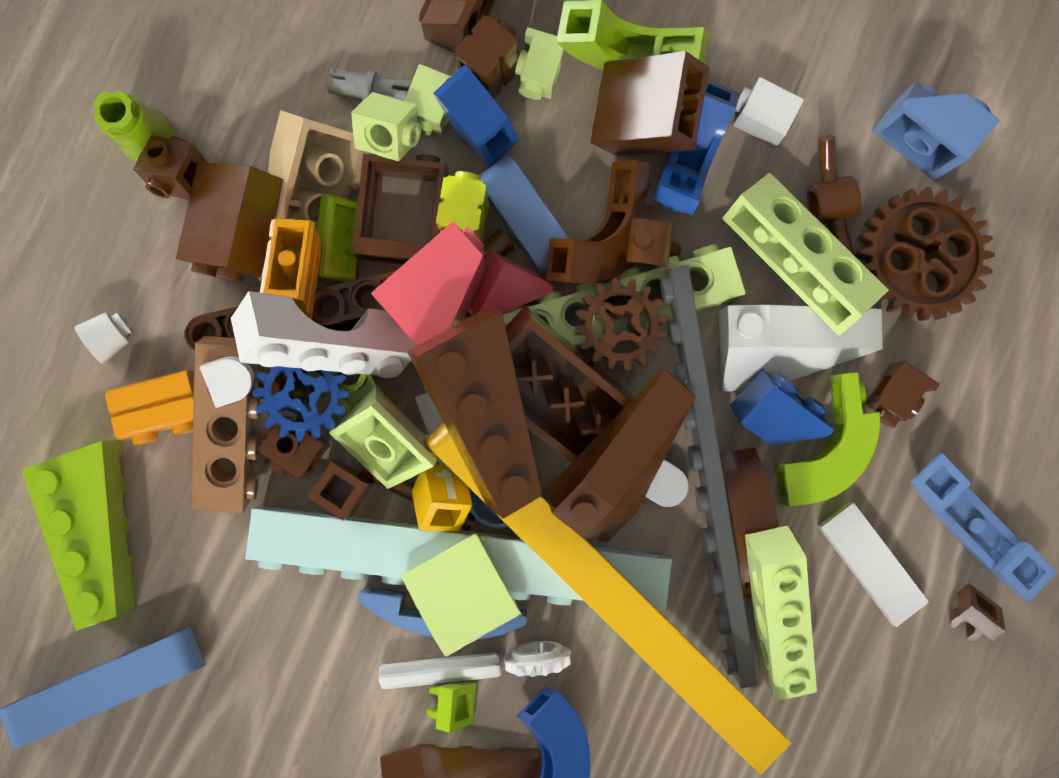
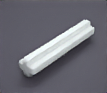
[378,652,502,690]

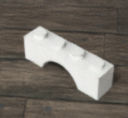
[231,291,415,378]

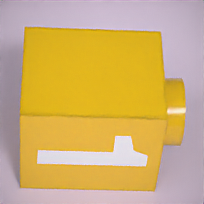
[412,464,472,532]

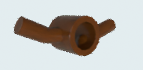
[807,135,862,257]
[626,219,681,267]

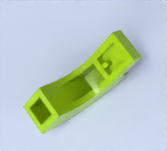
[557,0,709,70]
[774,372,880,507]

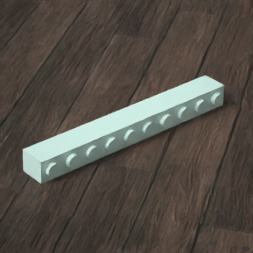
[245,506,672,611]

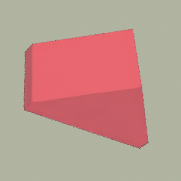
[468,250,555,316]

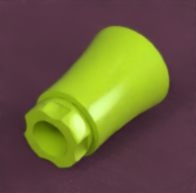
[93,90,172,162]

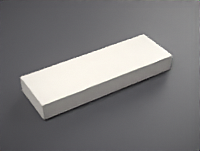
[818,502,929,627]

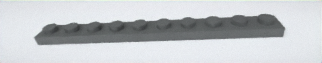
[660,265,758,689]

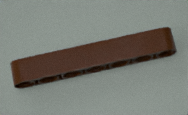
[184,271,396,350]

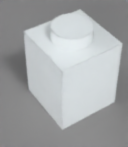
[733,77,804,147]

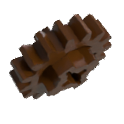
[574,278,668,372]

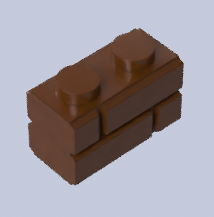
[455,15,518,99]

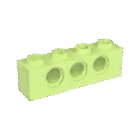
[722,172,889,336]
[745,526,817,701]

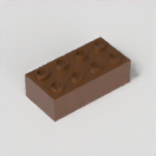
[505,305,634,463]

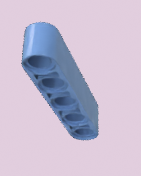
[0,626,206,749]

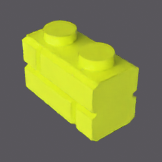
[436,171,489,243]

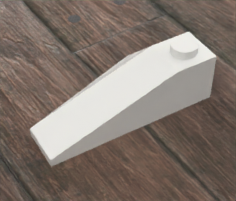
[718,305,883,392]

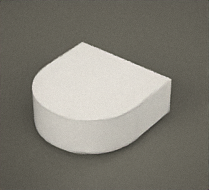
[200,356,254,408]
[645,460,689,507]

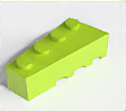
[21,440,136,631]

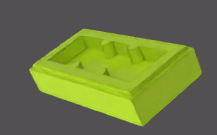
[317,194,358,283]

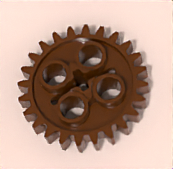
[855,187,995,322]

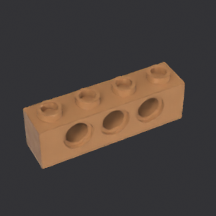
[191,336,263,513]

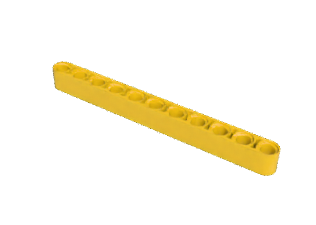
[424,422,792,775]

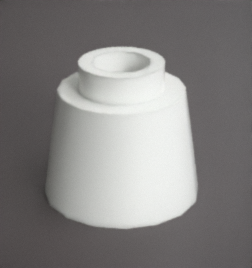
[74,312,133,365]

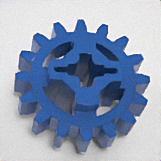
[253,366,349,442]

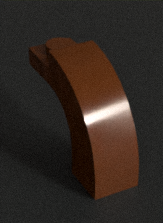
[546,161,659,284]
[720,447,779,599]

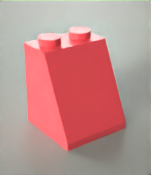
[371,222,486,346]

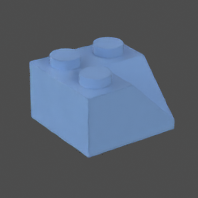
[872,81,1000,181]

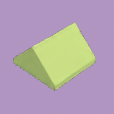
[329,387,438,489]

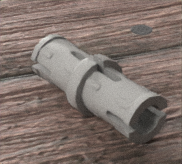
[327,67,412,101]

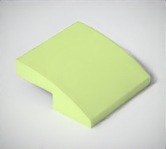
[401,533,522,657]

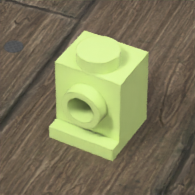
[515,27,565,100]

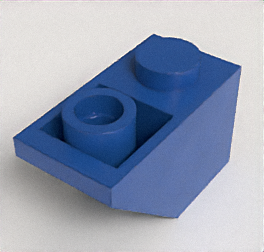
[433,65,520,168]
[730,369,835,445]

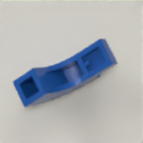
[653,80,740,216]
[516,686,591,778]

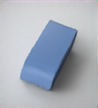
[479,155,569,275]

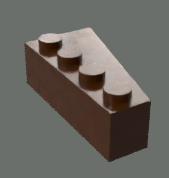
[407,309,542,519]

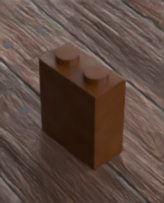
[590,51,709,156]
[176,162,283,282]

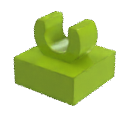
[427,681,477,733]

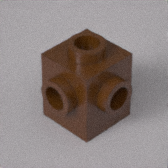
[133,135,208,200]
[258,415,331,479]

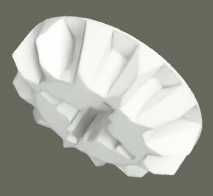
[504,641,571,677]

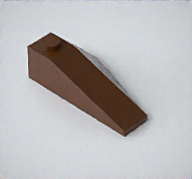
[380,744,542,778]

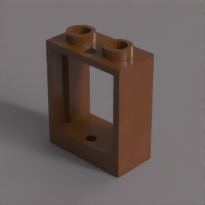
[352,154,449,265]

